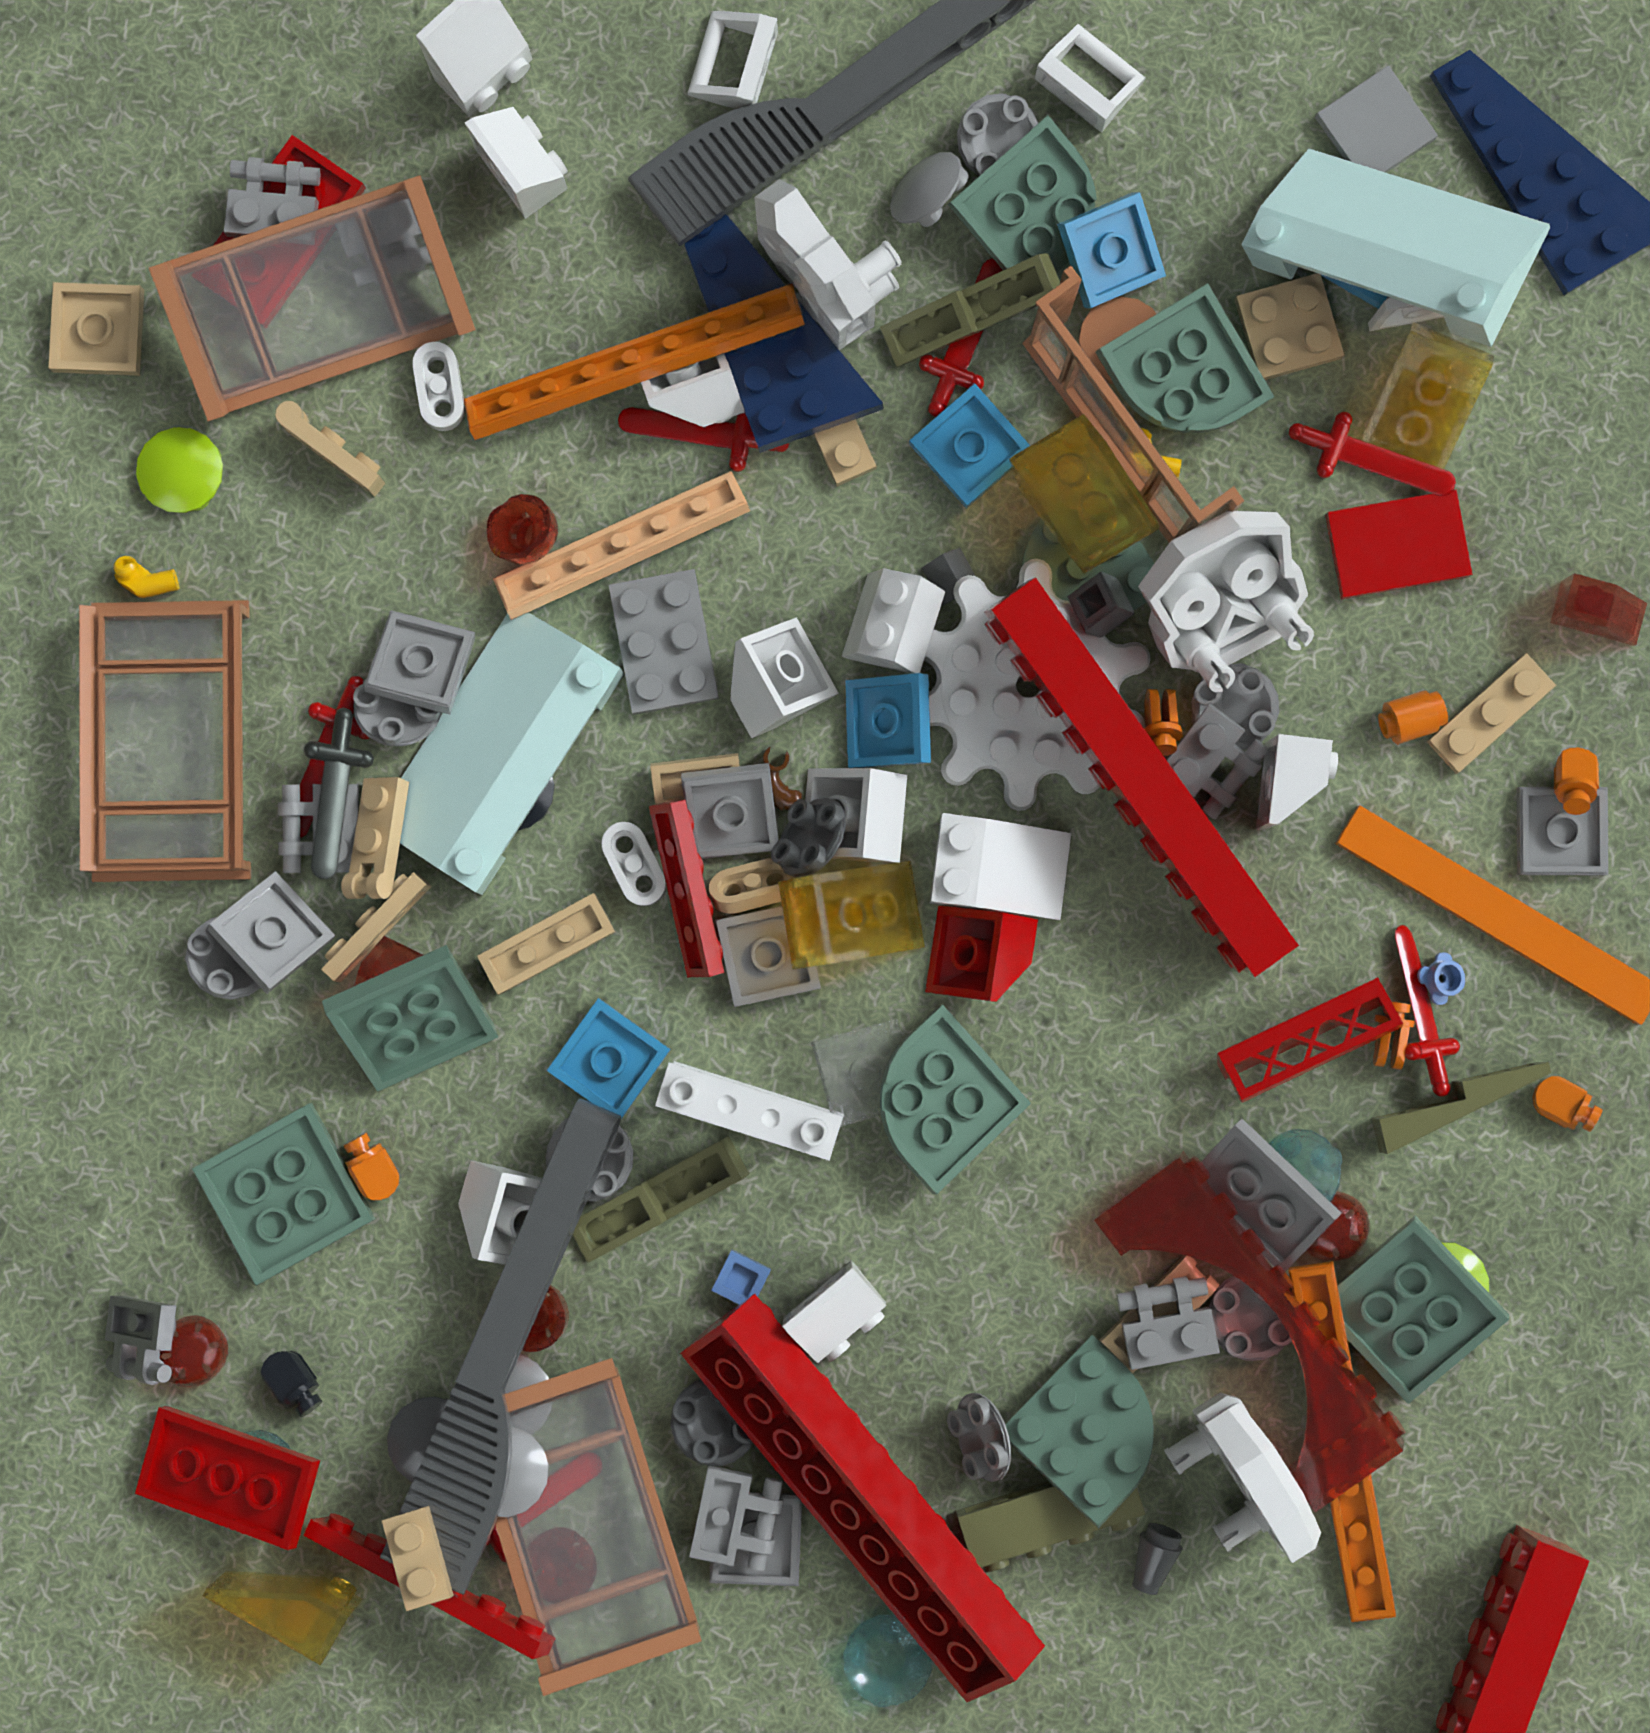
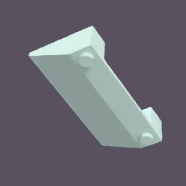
[1241,149,1550,347]
[400,612,624,895]

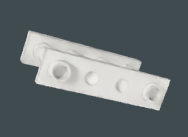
[655,1061,843,1161]

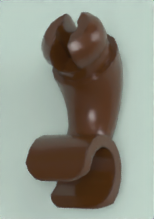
[762,747,802,811]

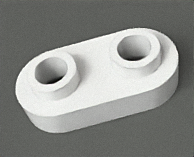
[413,342,465,431]
[602,822,666,906]

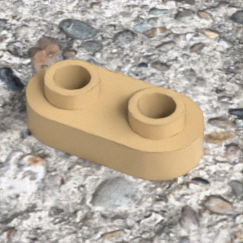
[709,858,798,914]

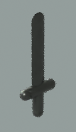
[304,708,374,879]

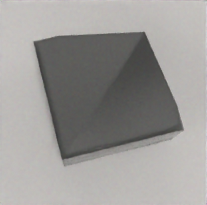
[1067,571,1135,638]

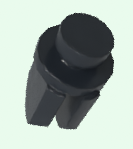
[261,1351,323,1417]

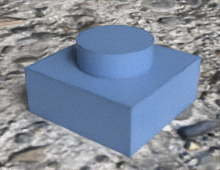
[711,1249,771,1304]

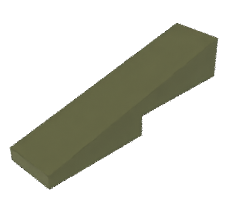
[880,253,1060,367]
[1371,1061,1551,1154]
[573,1136,749,1263]

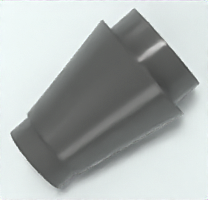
[1132,1523,1183,1595]

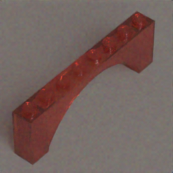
[1094,1151,1406,1513]

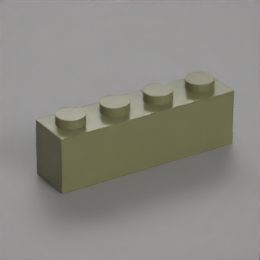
[956,1481,1146,1572]

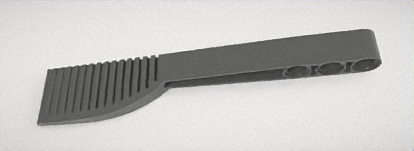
[628,0,1036,246]
[380,1098,621,1595]

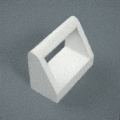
[687,11,778,109]
[1035,24,1146,133]

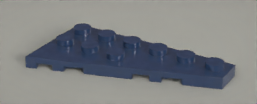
[1430,50,1650,296]
[684,214,884,453]

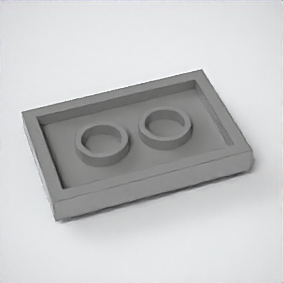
[609,569,719,715]
[1185,1119,1341,1274]

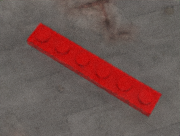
[303,1513,556,1659]

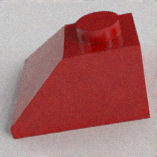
[925,905,1038,1002]

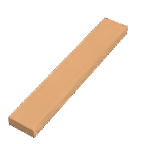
[493,471,750,620]

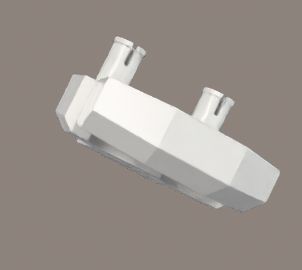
[754,179,902,350]
[1138,511,1314,692]
[1164,1393,1321,1563]

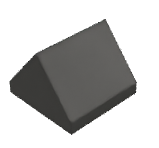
[921,547,975,606]

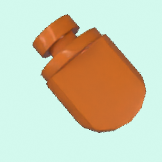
[1144,689,1183,756]
[1554,747,1599,815]
[1373,1001,1415,1070]
[1532,1076,1603,1132]
[343,1132,399,1200]

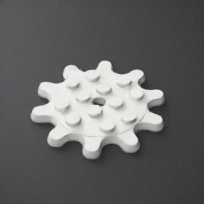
[924,559,1150,811]

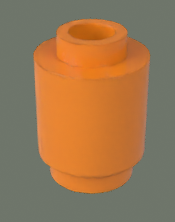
[1378,690,1448,745]

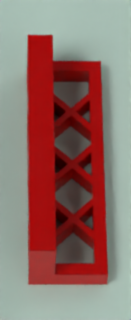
[1217,977,1403,1103]

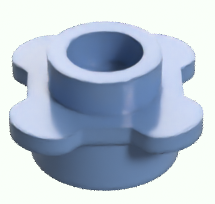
[1417,952,1465,1005]

